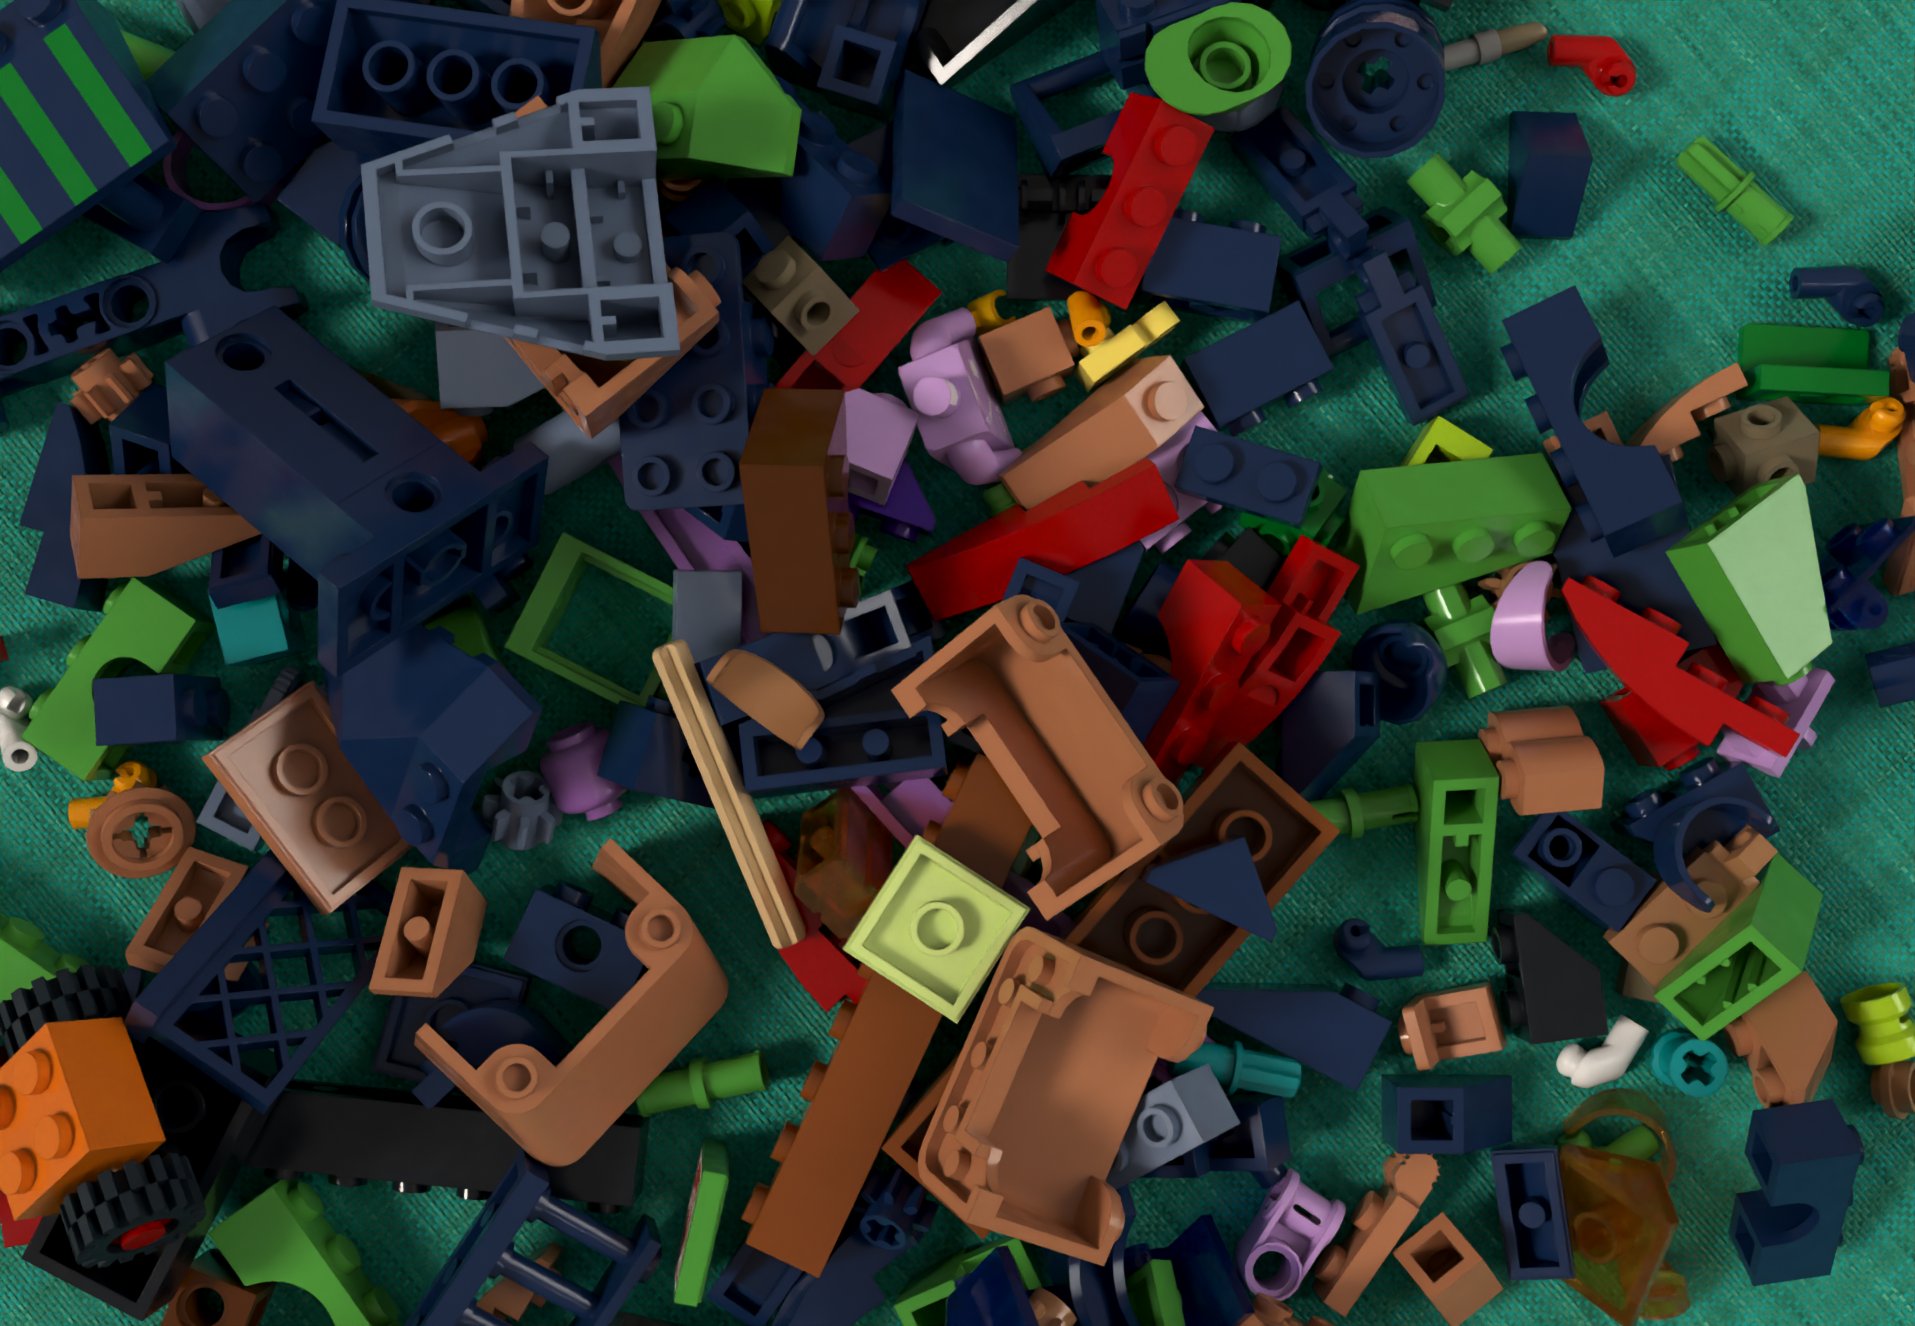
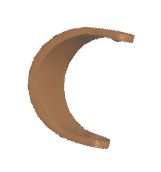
[706,649,825,751]

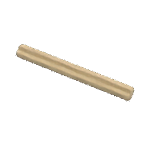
[652,639,806,949]

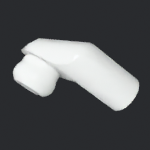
[0,686,38,772]
[1556,1015,1649,1089]

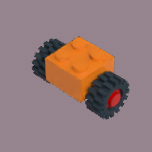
[0,964,207,1268]

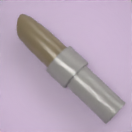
[1444,22,1548,72]

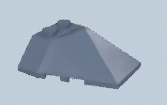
[361,86,680,361]

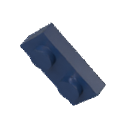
[1174,425,1322,530]

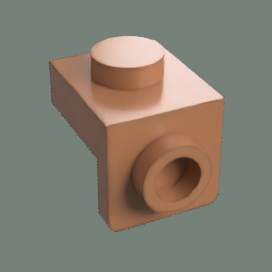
[1398,982,1507,1071]

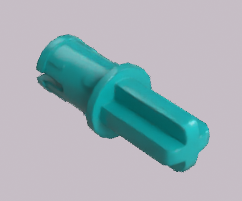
[1168,1041,1301,1098]

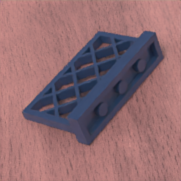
[123,849,394,1115]

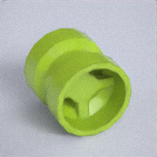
[1840,982,1915,1065]

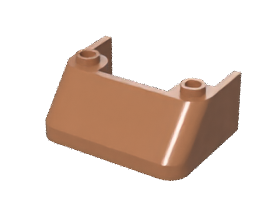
[414,838,728,1168]

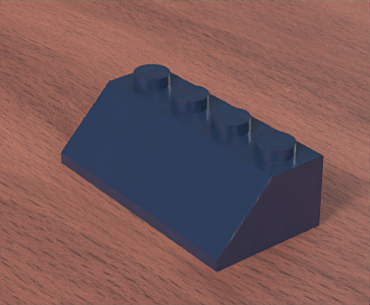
[311,0,602,156]

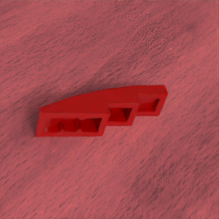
[905,457,1180,621]

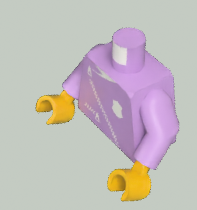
[898,289,1036,485]

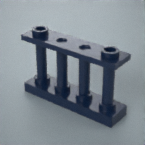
[404,1148,662,1326]

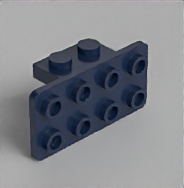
[619,232,775,511]

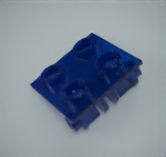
[1819,516,1915,631]

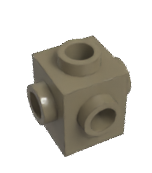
[1707,396,1820,497]

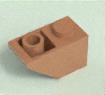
[1723,971,1838,1109]

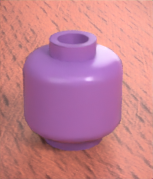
[539,721,629,820]

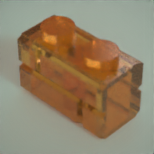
[794,787,893,939]

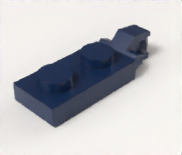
[1230,106,1369,261]
[1352,246,1470,426]

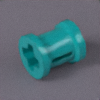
[1649,1030,1728,1097]

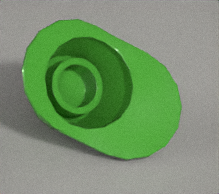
[1144,2,1292,116]

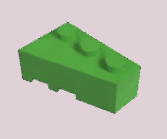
[1335,453,1572,615]

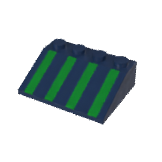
[0,0,177,272]

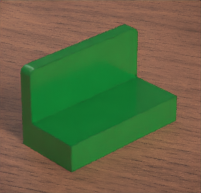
[1736,323,1890,407]

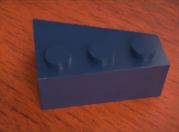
[739,635,948,799]

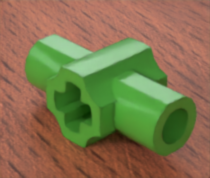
[1406,152,1523,274]
[1420,582,1508,699]

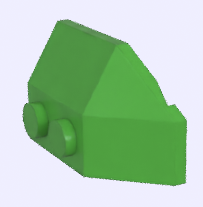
[612,34,802,180]

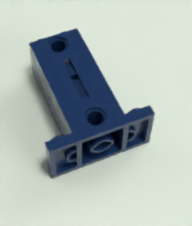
[165,305,549,678]

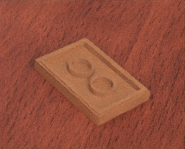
[201,680,414,916]

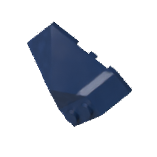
[321,623,543,875]

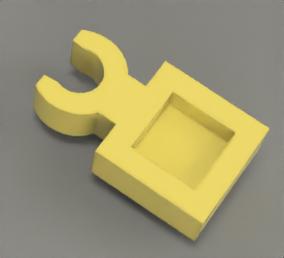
[1073,301,1180,393]

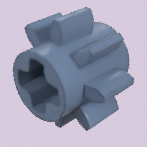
[480,771,563,850]

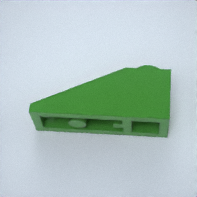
[1413,739,1500,946]

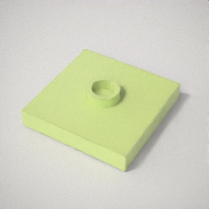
[842,834,1031,1024]

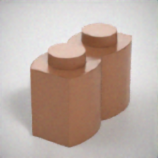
[1478,705,1605,815]

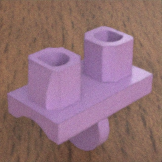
[1716,667,1835,778]

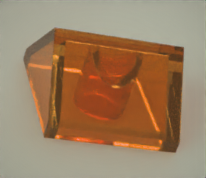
[1559,1143,1679,1326]

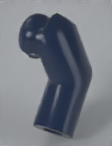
[1789,266,1886,327]
[1333,918,1424,981]

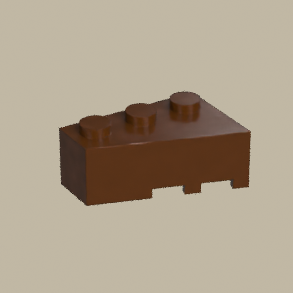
[739,388,859,635]

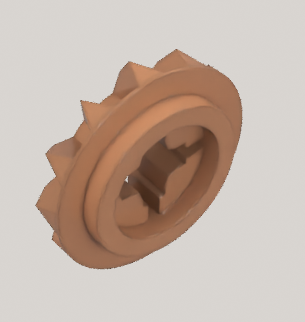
[85,781,196,878]

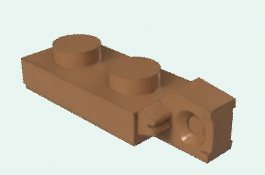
[1603,825,1778,987]

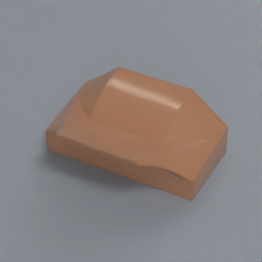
[125,847,269,981]

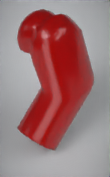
[1547,34,1637,97]

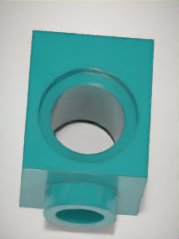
[207,577,309,667]

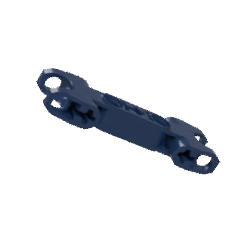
[0,204,310,434]

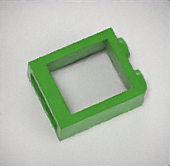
[504,532,673,706]

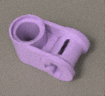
[1234,1168,1346,1301]

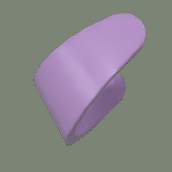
[1490,561,1577,672]

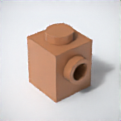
[978,306,1080,405]
[1392,1212,1504,1326]

